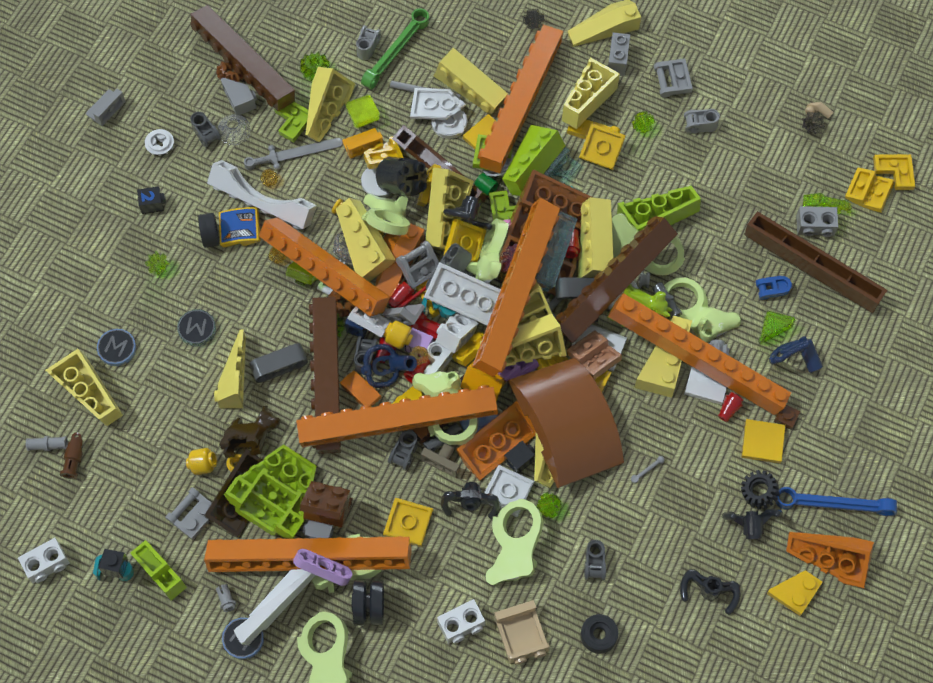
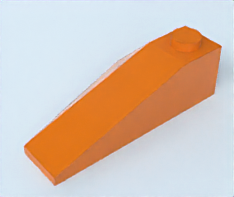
[375,223,425,297]
[786,532,874,588]

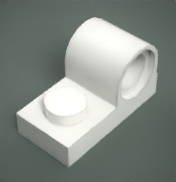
[424,342,453,374]

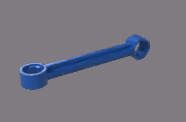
[775,487,897,516]

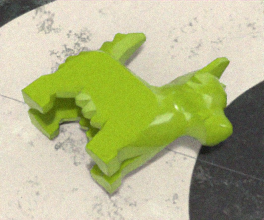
[607,284,672,327]

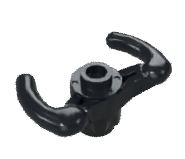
[443,196,492,230]
[441,482,500,520]
[722,509,783,539]
[680,569,741,615]

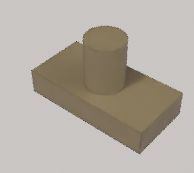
[421,444,459,478]

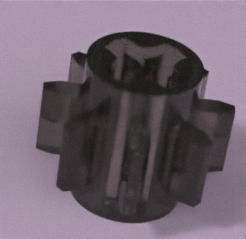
[522,9,545,29]
[802,112,825,134]

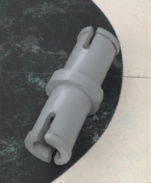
[26,436,68,452]

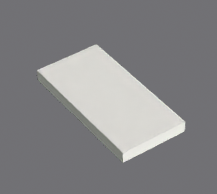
[424,262,501,325]

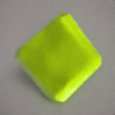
[346,95,380,128]
[286,262,317,286]

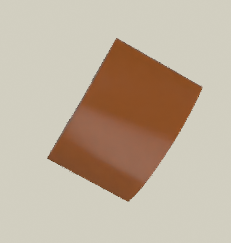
[499,169,593,300]
[508,358,624,488]

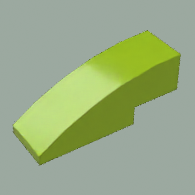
[130,540,187,601]

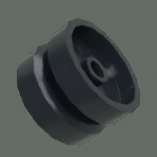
[351,580,384,626]

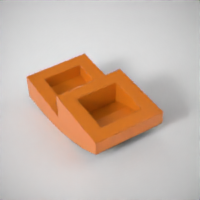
[339,370,382,406]

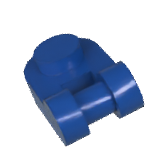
[755,276,792,300]

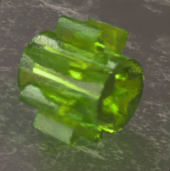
[631,111,655,133]
[145,251,170,276]
[537,492,562,518]

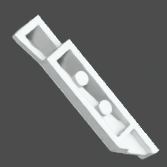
[234,569,316,645]

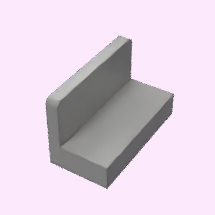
[86,89,126,126]
[382,304,425,325]

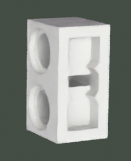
[435,313,478,353]
[18,538,70,583]
[437,599,485,644]

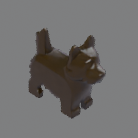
[219,405,281,458]

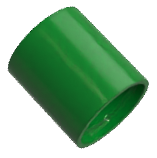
[474,172,499,196]

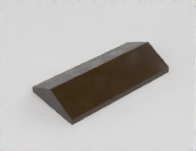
[204,449,263,538]

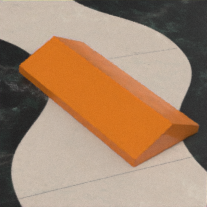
[456,401,536,480]

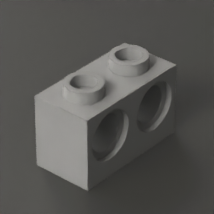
[608,32,630,76]
[796,206,838,237]

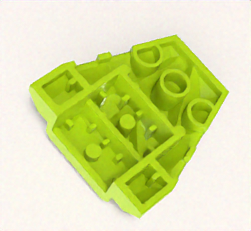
[224,444,317,539]

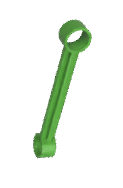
[361,8,429,90]

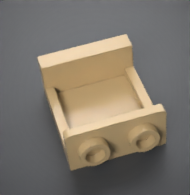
[494,600,550,665]

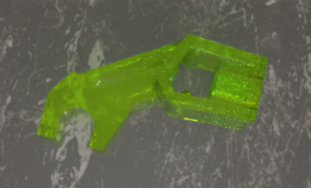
[803,193,852,214]

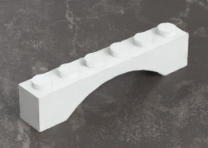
[207,160,317,229]

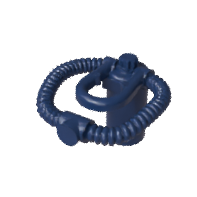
[768,336,823,372]
[361,344,417,388]

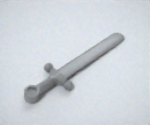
[244,138,343,170]

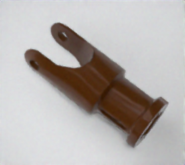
[60,432,83,479]

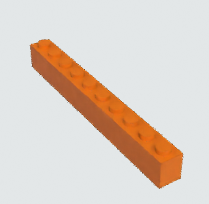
[478,24,563,174]
[472,197,560,377]
[608,293,791,415]
[296,385,498,448]
[204,536,412,572]

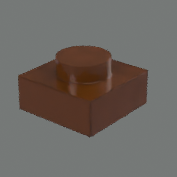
[773,405,800,430]

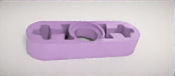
[293,549,352,586]

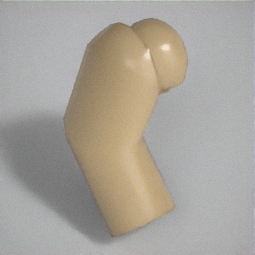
[805,102,833,119]

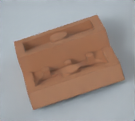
[566,330,622,380]

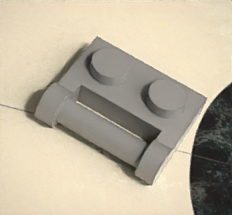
[653,59,693,98]
[396,241,439,288]
[165,487,211,540]

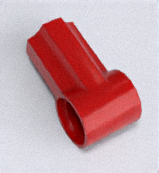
[408,313,441,341]

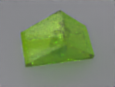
[758,310,796,345]

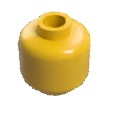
[383,320,413,349]
[186,448,217,475]

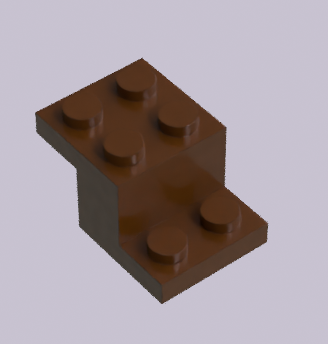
[300,481,353,527]

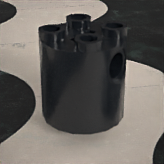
[376,156,427,196]

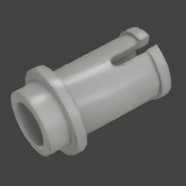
[216,584,236,612]

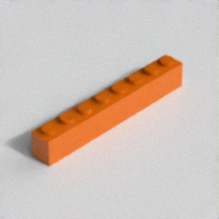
[259,217,390,317]

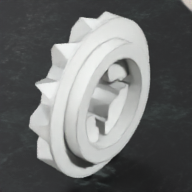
[145,129,174,156]

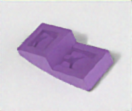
[498,359,539,381]

